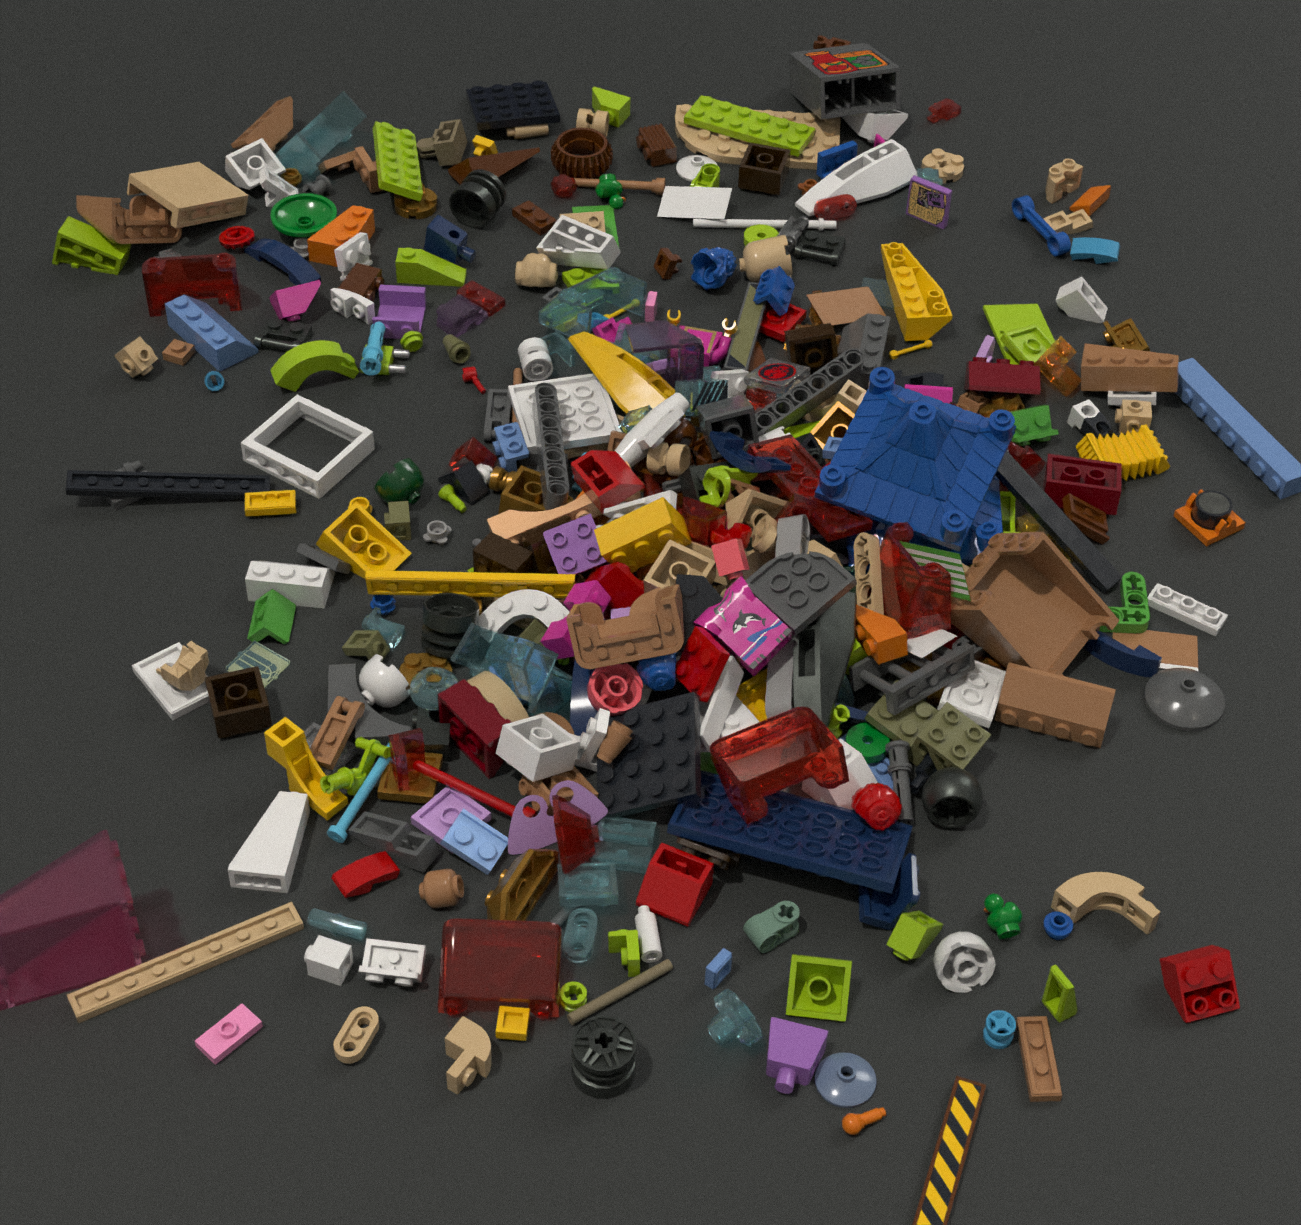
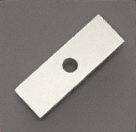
[1147,583,1228,636]

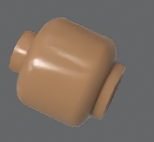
[419,869,464,908]

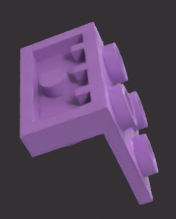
[543,514,610,575]

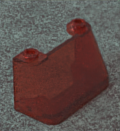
[142,253,242,317]
[867,522,951,639]
[438,919,563,1018]

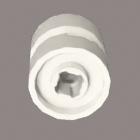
[518,337,553,382]

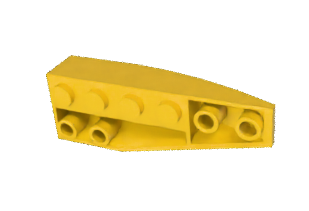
[881,242,953,341]
[568,331,692,424]

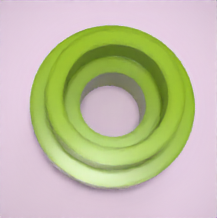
[400,331,423,352]

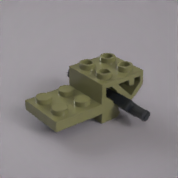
[864,680,991,794]

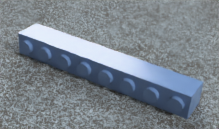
[1175,358,1301,499]

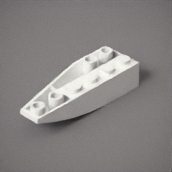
[795,139,919,216]

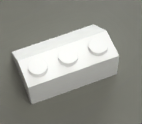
[245,561,335,609]

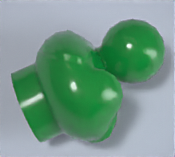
[595,174,626,209]
[984,893,1022,939]

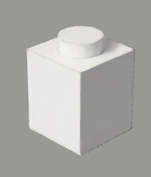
[304,935,354,986]

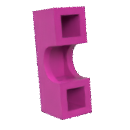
[540,580,612,660]

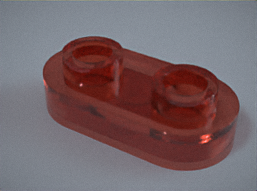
[814,194,857,220]

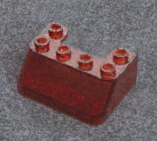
[709,707,849,824]

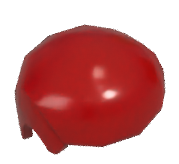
[710,523,752,550]

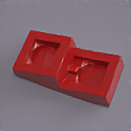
[331,851,400,898]

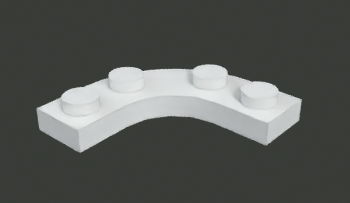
[476,589,569,645]

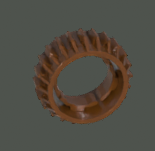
[551,128,613,179]

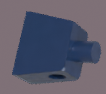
[424,215,476,265]

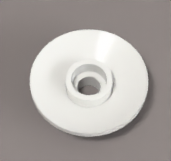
[676,155,717,182]

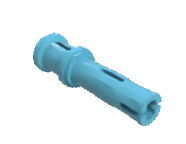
[360,322,385,375]

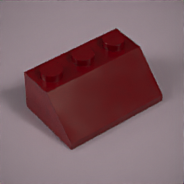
[964,357,1041,395]
[1043,454,1122,515]
[438,679,512,779]

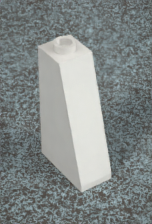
[228,791,310,893]

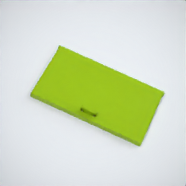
[983,304,1067,369]

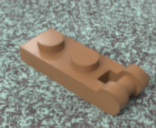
[310,696,365,770]

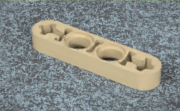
[854,532,884,615]

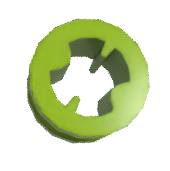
[560,982,587,1012]

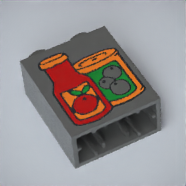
[789,43,900,119]

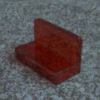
[388,728,426,792]

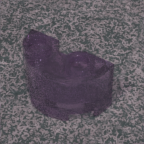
[436,294,488,337]

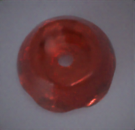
[550,174,577,198]

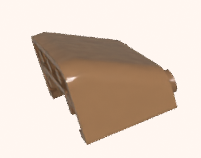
[76,195,182,244]
[566,584,684,669]

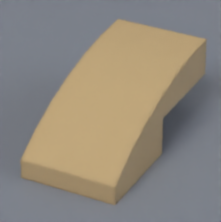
[1043,209,1093,234]

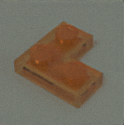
[1034,336,1081,397]

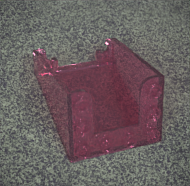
[0,829,146,1011]

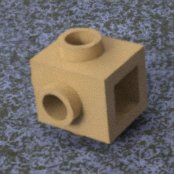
[114,336,158,378]
[1115,399,1152,434]

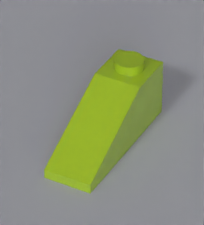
[395,248,467,287]

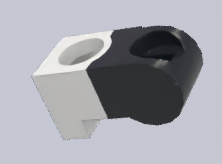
[1067,399,1113,439]

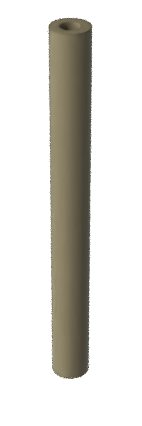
[567,959,673,1025]

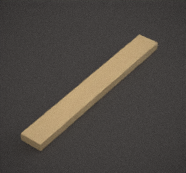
[67,902,304,1023]

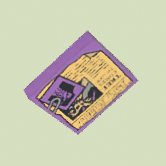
[906,175,952,229]

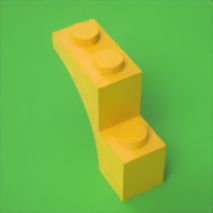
[264,717,348,820]

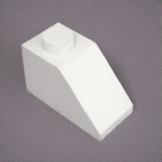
[1056,276,1108,323]

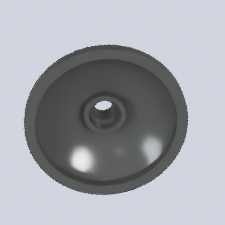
[1144,668,1225,731]

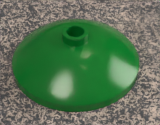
[270,193,337,238]

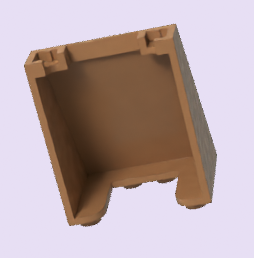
[936,532,1120,676]

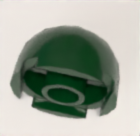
[374,458,424,505]

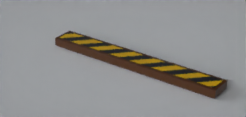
[913,1076,986,1225]

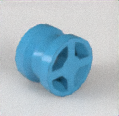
[983,1010,1016,1049]

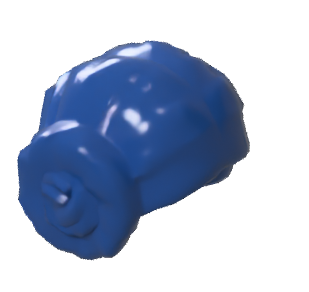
[637,652,678,691]

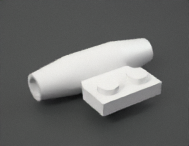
[615,392,690,468]

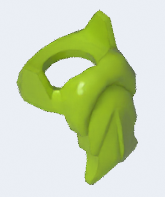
[699,465,758,508]

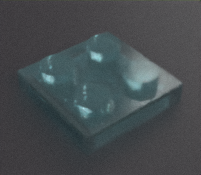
[557,862,618,907]

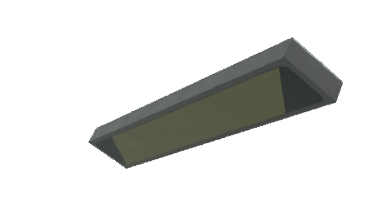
[724,282,768,371]

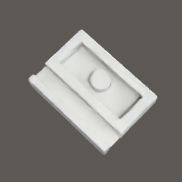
[334,233,373,281]

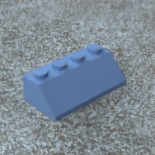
[165,295,259,372]

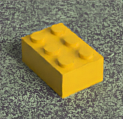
[594,497,692,573]

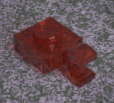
[927,98,962,123]
[745,387,777,411]

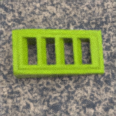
[1042,964,1077,1023]

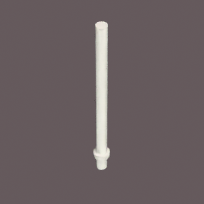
[693,218,836,231]

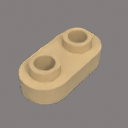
[752,514,777,553]
[333,1006,379,1064]

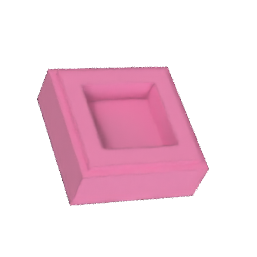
[645,291,657,324]

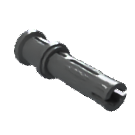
[885,740,914,825]

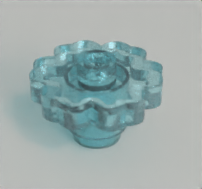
[707,988,763,1047]

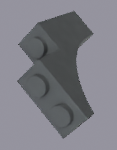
[328,663,411,755]

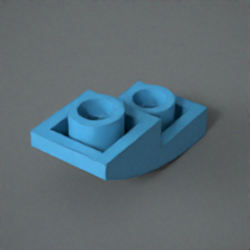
[1070,237,1120,264]

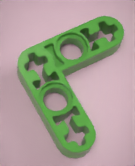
[1099,572,1150,633]

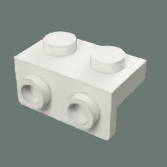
[358,938,427,987]

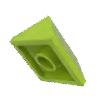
[786,954,852,1022]

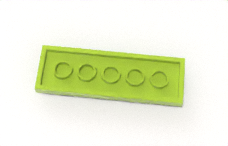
[684,95,815,157]
[373,121,423,202]

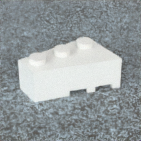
[536,215,621,269]

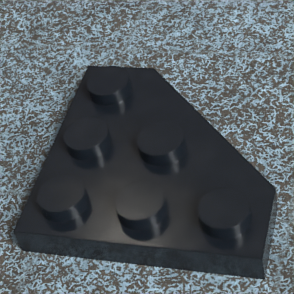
[676,574,732,656]

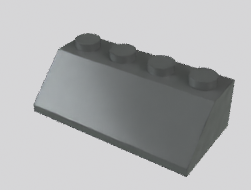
[838,313,891,391]

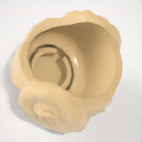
[515,253,558,287]

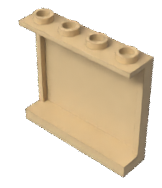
[127,162,248,229]

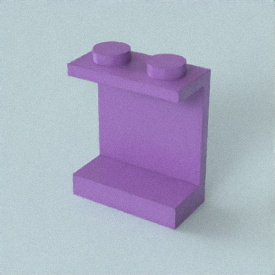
[372,285,426,339]

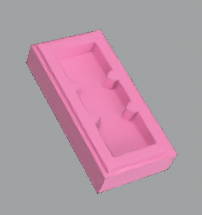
[195,1004,263,1065]

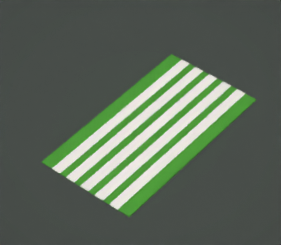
[899,541,971,601]

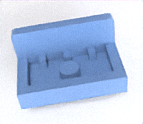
[492,422,530,472]

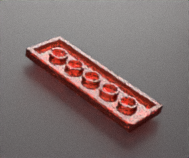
[747,434,873,542]

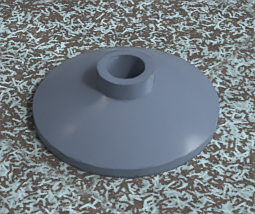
[815,1053,876,1108]

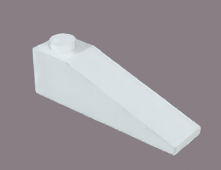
[842,109,908,143]

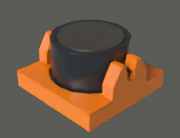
[1174,489,1246,546]

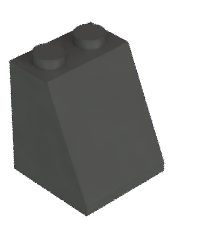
[696,394,760,460]

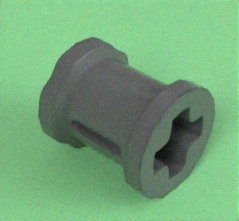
[303,174,332,195]

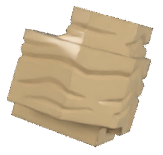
[156,641,209,691]

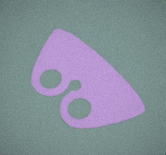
[508,780,608,855]

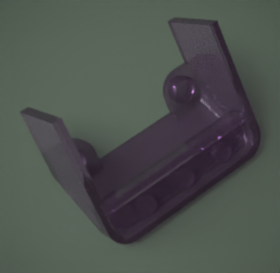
[625,320,704,416]

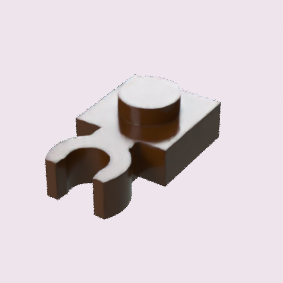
[813,35,851,49]

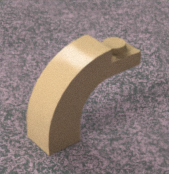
[784,378,866,422]
[467,671,529,722]
[1051,872,1160,935]

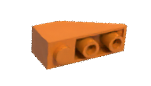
[855,605,908,664]

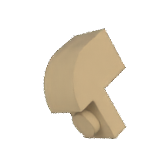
[445,1016,492,1095]

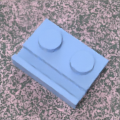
[440,808,508,875]

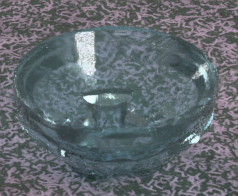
[410,667,458,710]

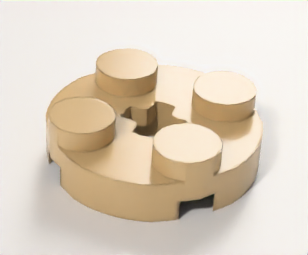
[921,149,964,184]

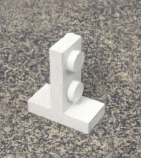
[571,708,610,772]

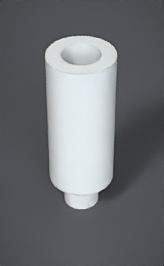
[635,905,662,963]

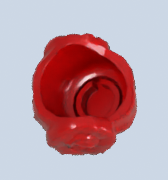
[851,783,902,831]

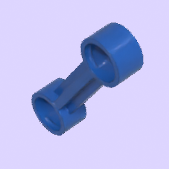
[1012,195,1071,256]

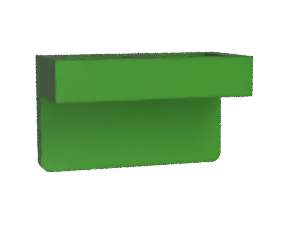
[247,589,296,644]

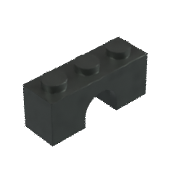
[411,682,452,762]

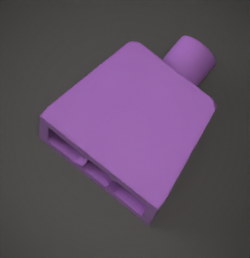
[766,1017,828,1094]

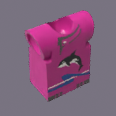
[692,576,792,677]

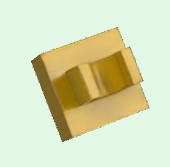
[472,135,498,156]

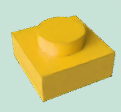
[495,1006,530,1041]

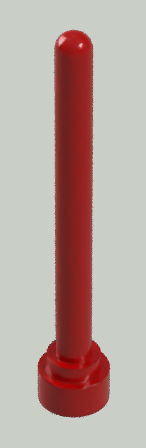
[413,760,538,818]

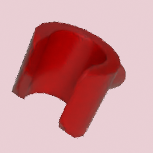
[462,367,486,394]

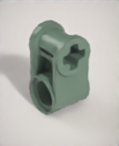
[743,901,800,953]

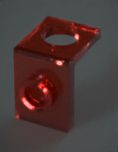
[448,437,497,468]

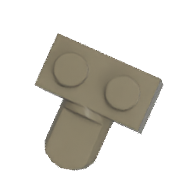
[416,119,468,166]

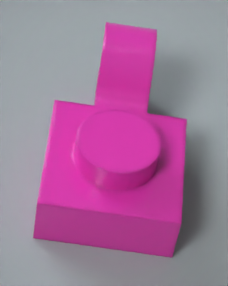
[592,316,632,344]

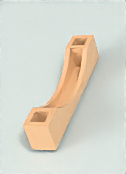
[487,461,641,547]

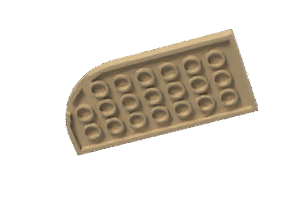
[675,104,841,170]

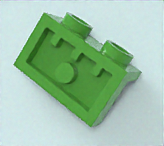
[1010,405,1059,446]

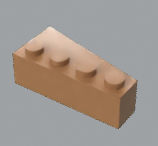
[1081,343,1179,392]

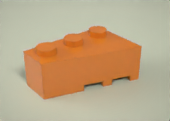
[307,205,375,267]

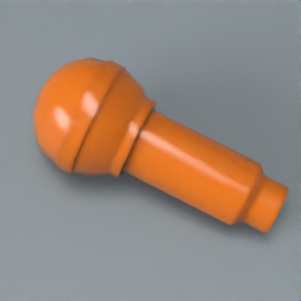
[842,1107,886,1135]

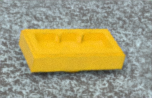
[245,490,296,517]

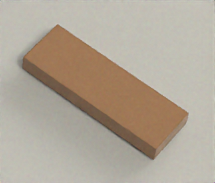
[1016,1016,1062,1102]

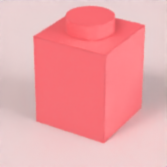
[711,539,750,580]

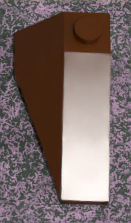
[448,147,540,184]

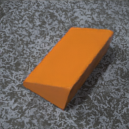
[1069,185,1111,216]

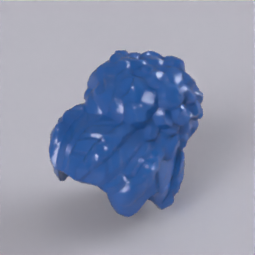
[691,247,737,291]

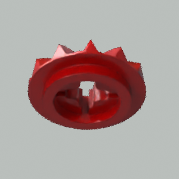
[219,226,255,249]

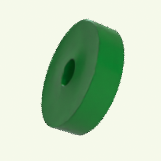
[845,723,890,764]

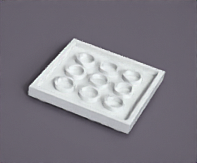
[508,373,622,451]

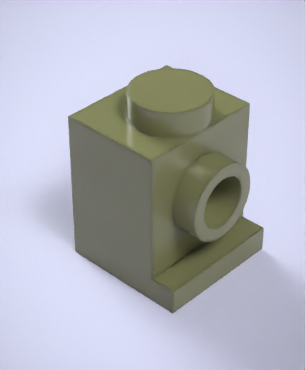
[384,501,412,541]

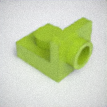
[608,929,640,977]

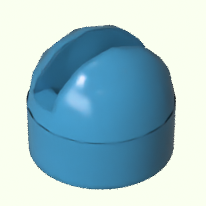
[204,371,224,391]

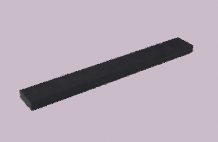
[995,451,1122,594]
[65,470,270,500]

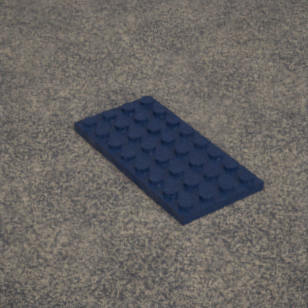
[667,770,913,894]

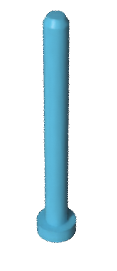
[327,738,400,843]

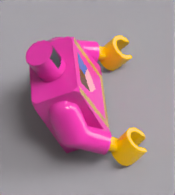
[666,309,738,375]

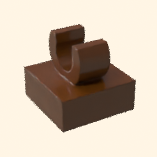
[653,248,683,279]

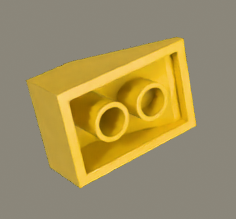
[316,501,412,579]

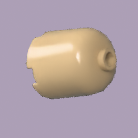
[739,235,793,283]

